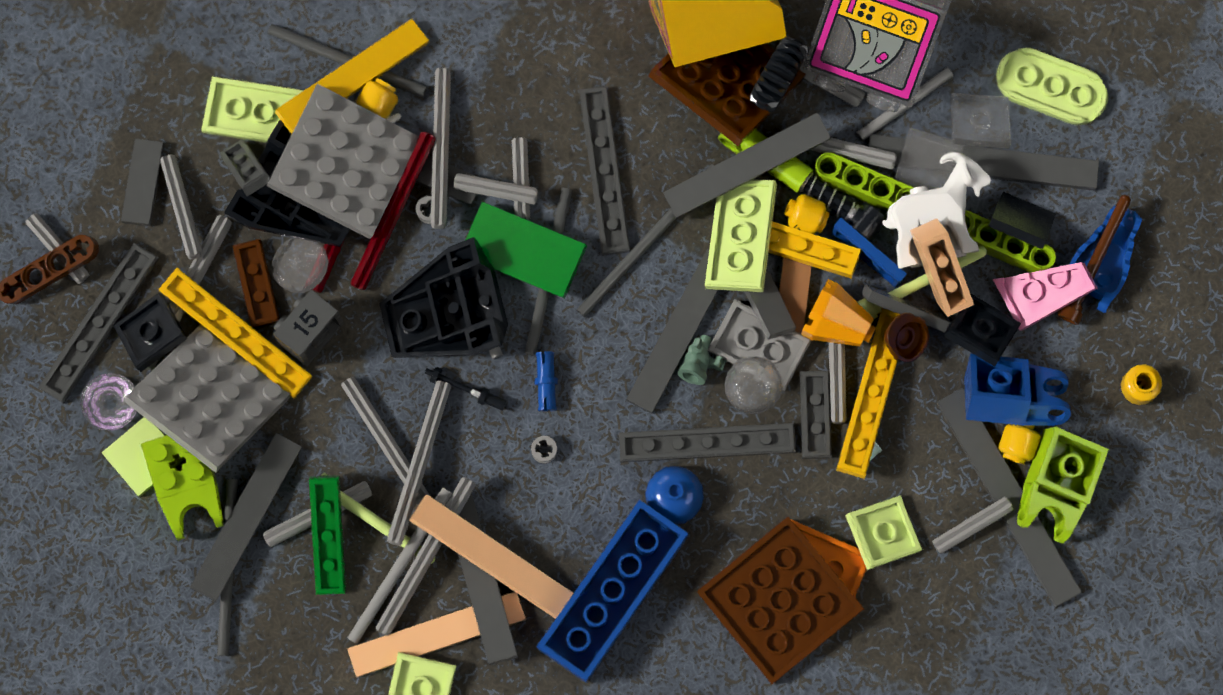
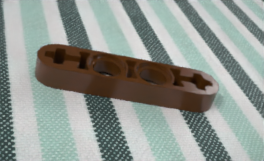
[0,235,99,304]

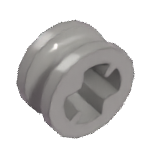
[416,196,431,224]
[531,436,558,464]

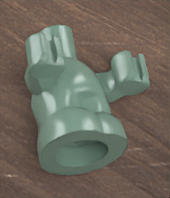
[677,335,727,385]

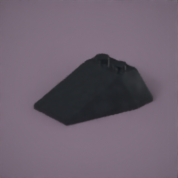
[224,120,350,247]
[379,237,508,358]

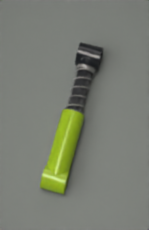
[718,128,887,242]

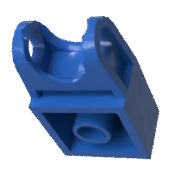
[964,353,1071,426]

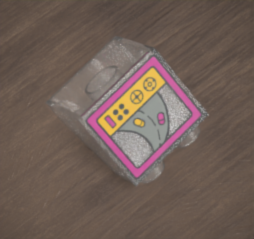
[803,0,952,112]

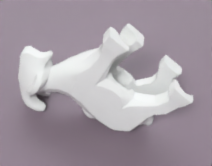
[882,151,991,269]

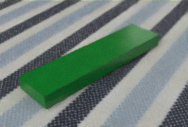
[309,475,346,595]

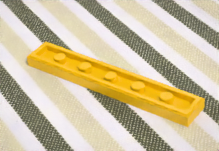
[275,19,429,134]
[158,268,313,399]
[836,308,899,479]

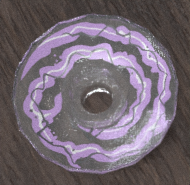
[80,373,137,431]

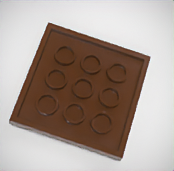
[649,43,806,147]
[696,517,864,685]

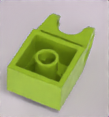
[1017,427,1109,544]
[141,435,224,541]

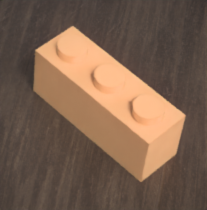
[910,218,974,317]

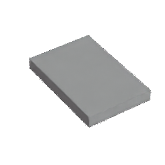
[708,299,812,392]

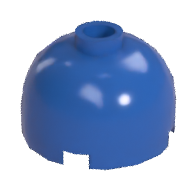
[645,466,704,525]

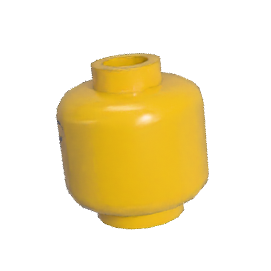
[356,78,398,119]
[784,194,829,234]
[1121,364,1162,405]
[998,424,1041,465]

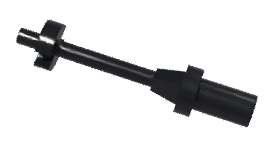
[425,367,507,411]

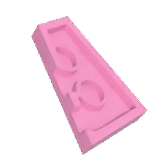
[993,262,1098,331]

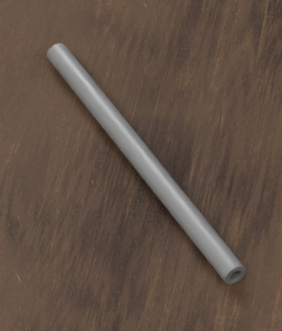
[347,487,453,644]

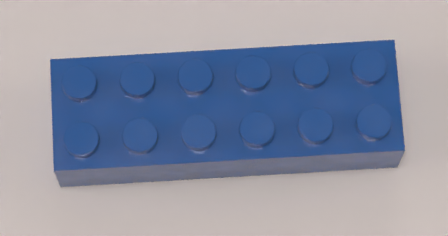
[536,500,688,684]

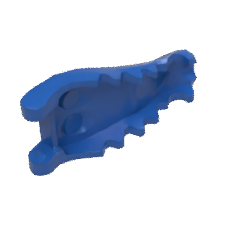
[1069,205,1142,313]

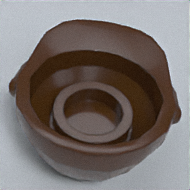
[884,313,929,362]

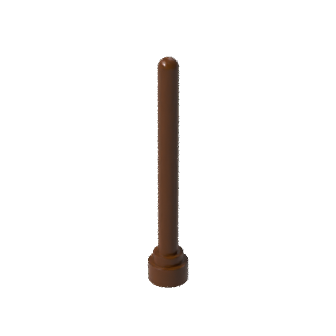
[1057,195,1131,325]

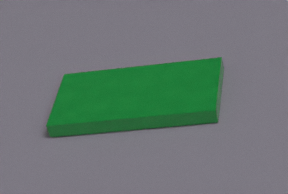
[466,202,587,299]

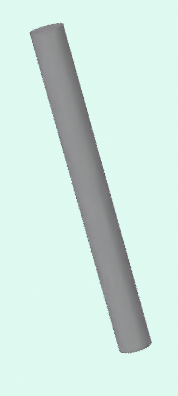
[856,68,953,142]

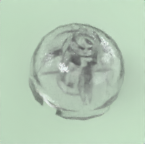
[724,356,783,415]

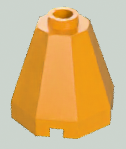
[801,279,876,347]

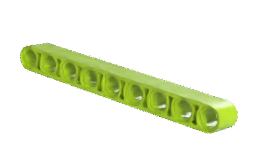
[814,152,1056,273]

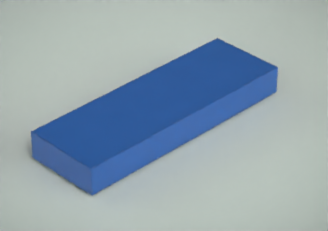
[832,218,907,288]

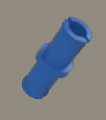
[535,351,558,412]

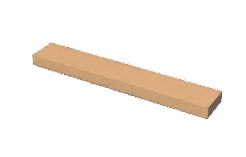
[409,494,573,619]
[347,592,526,678]

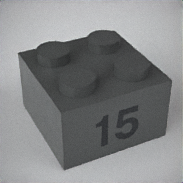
[273,290,344,367]

